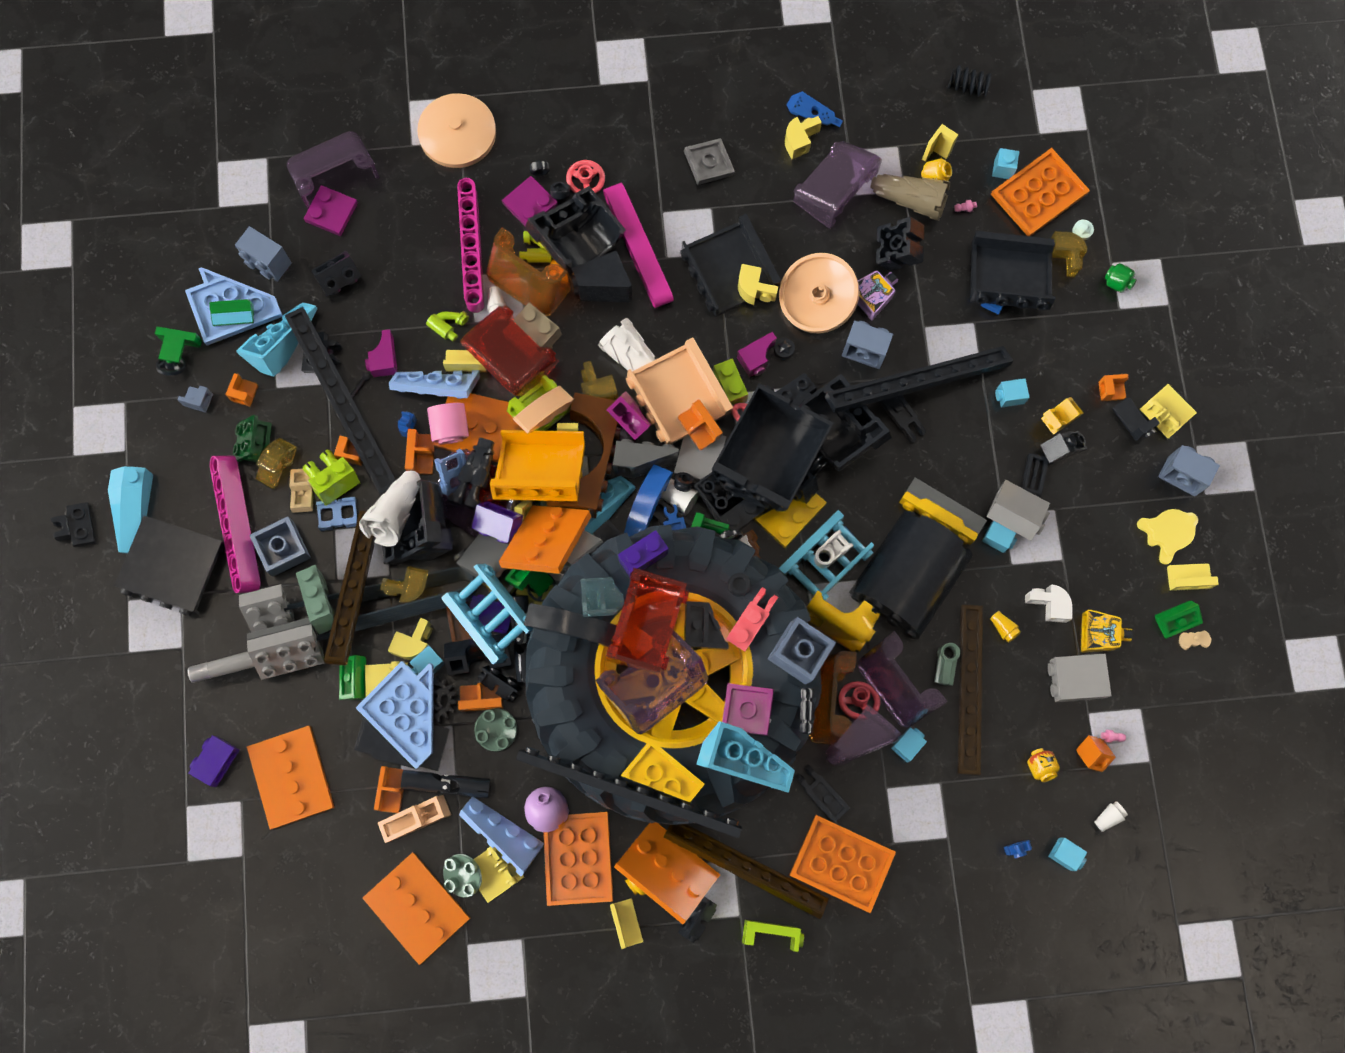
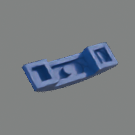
[624,464,673,537]

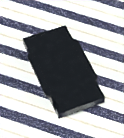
[354,716,450,771]

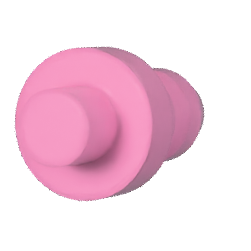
[954,200,977,212]
[1101,730,1126,743]

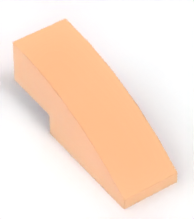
[513,386,574,434]
[378,795,451,843]

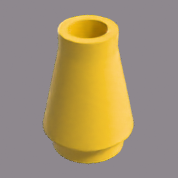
[990,611,1021,643]

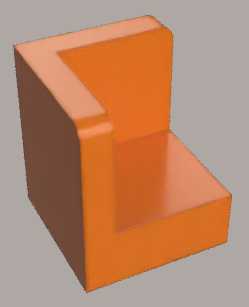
[225,373,258,407]
[1099,374,1128,401]
[334,436,362,466]
[1076,735,1116,772]

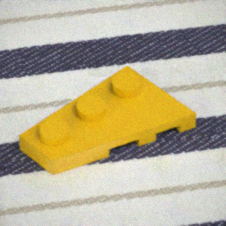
[755,493,827,548]
[621,739,705,803]

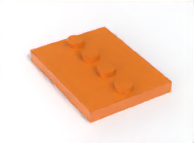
[991,148,1090,236]
[434,393,523,462]
[499,505,591,574]
[247,726,334,830]
[544,812,613,906]
[789,815,896,913]
[614,822,720,924]
[363,852,471,965]

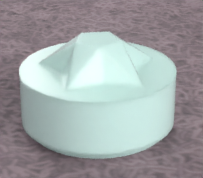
[1072,220,1094,241]

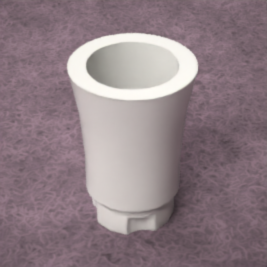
[660,478,699,516]

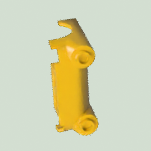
[807,590,880,653]

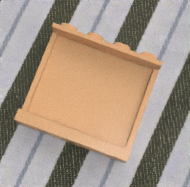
[626,337,733,445]

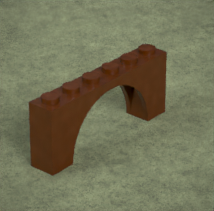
[547,392,621,519]

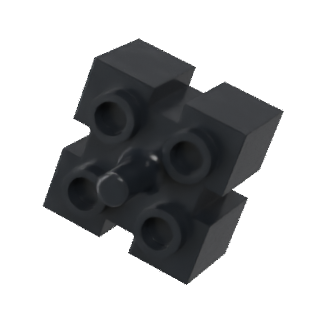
[876,217,924,272]

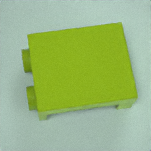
[507,375,572,431]
[742,920,804,952]

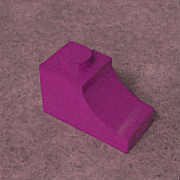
[365,329,397,377]
[737,332,777,377]
[607,391,651,440]

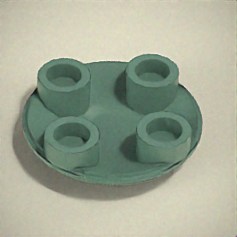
[474,708,517,751]
[443,854,482,897]

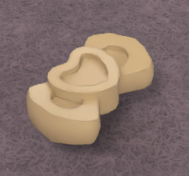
[1179,630,1211,650]

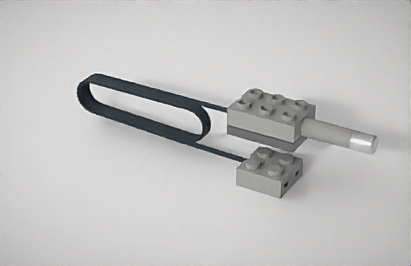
[188,567,478,683]

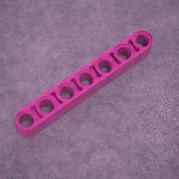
[457,178,485,313]
[603,183,674,308]
[210,456,260,593]

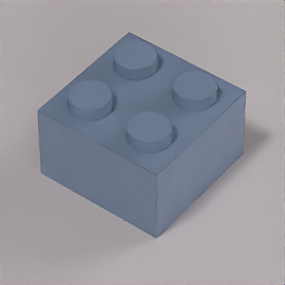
[235,226,292,281]
[842,321,893,369]
[1158,445,1220,496]
[250,517,311,576]
[768,617,836,684]

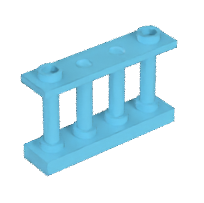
[779,510,874,600]
[442,564,533,665]

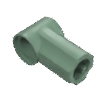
[934,643,960,686]

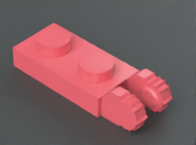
[726,587,778,652]

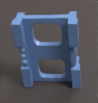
[435,449,469,496]
[316,497,357,531]

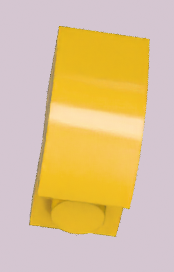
[1041,397,1083,434]

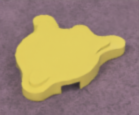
[1137,509,1198,565]

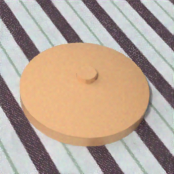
[418,94,496,168]
[779,253,859,333]

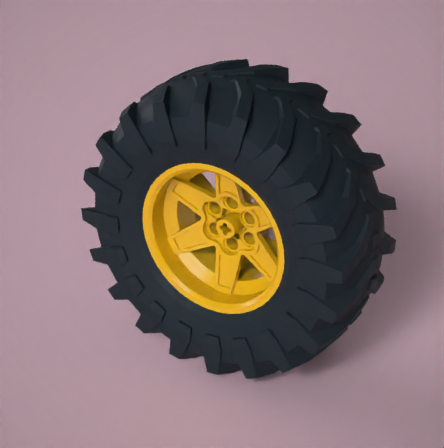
[526,525,821,825]

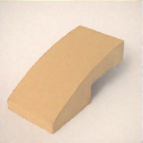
[289,469,313,513]

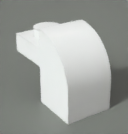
[1025,585,1072,623]

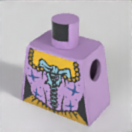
[858,271,898,320]

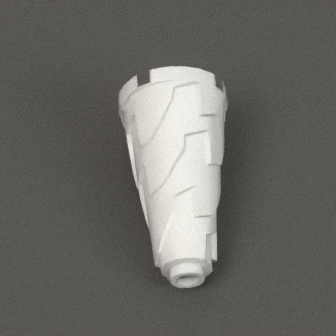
[598,318,656,371]
[359,470,421,546]

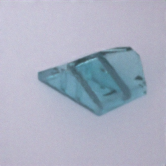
[581,577,624,617]

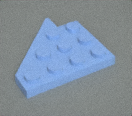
[185,267,283,345]
[356,661,434,769]

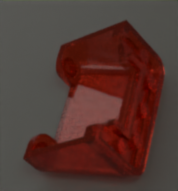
[460,305,559,396]
[606,568,690,674]

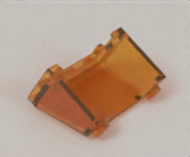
[486,227,570,317]
[809,651,857,746]

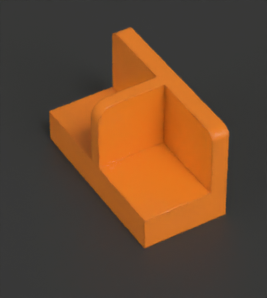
[678,399,723,450]
[405,429,435,475]
[458,683,504,712]
[374,766,404,813]

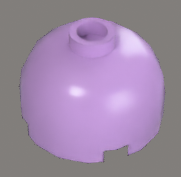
[524,787,569,832]

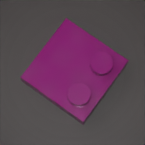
[502,176,558,226]
[304,185,358,236]
[722,683,774,736]

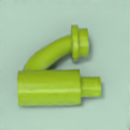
[519,231,552,263]
[426,311,469,342]

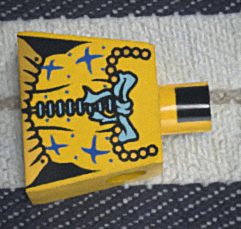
[1081,610,1133,653]

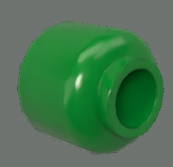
[1105,263,1137,293]

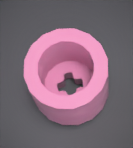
[427,403,469,444]

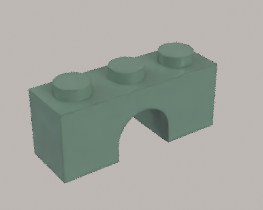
[296,565,335,635]

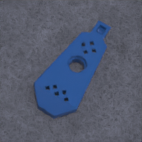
[787,91,843,127]

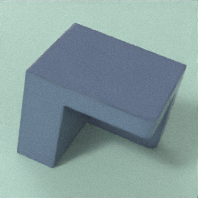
[177,386,213,412]

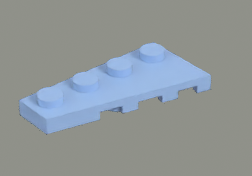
[389,370,480,399]
[459,797,544,877]

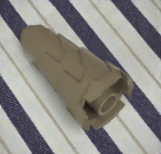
[870,174,950,221]

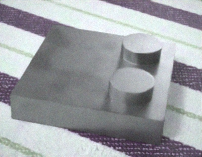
[684,138,735,185]

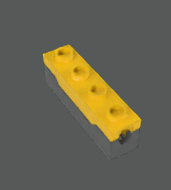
[899,478,987,545]

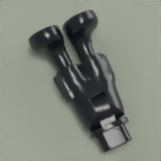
[447,438,495,511]

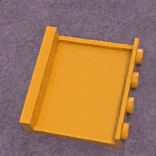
[490,430,585,501]

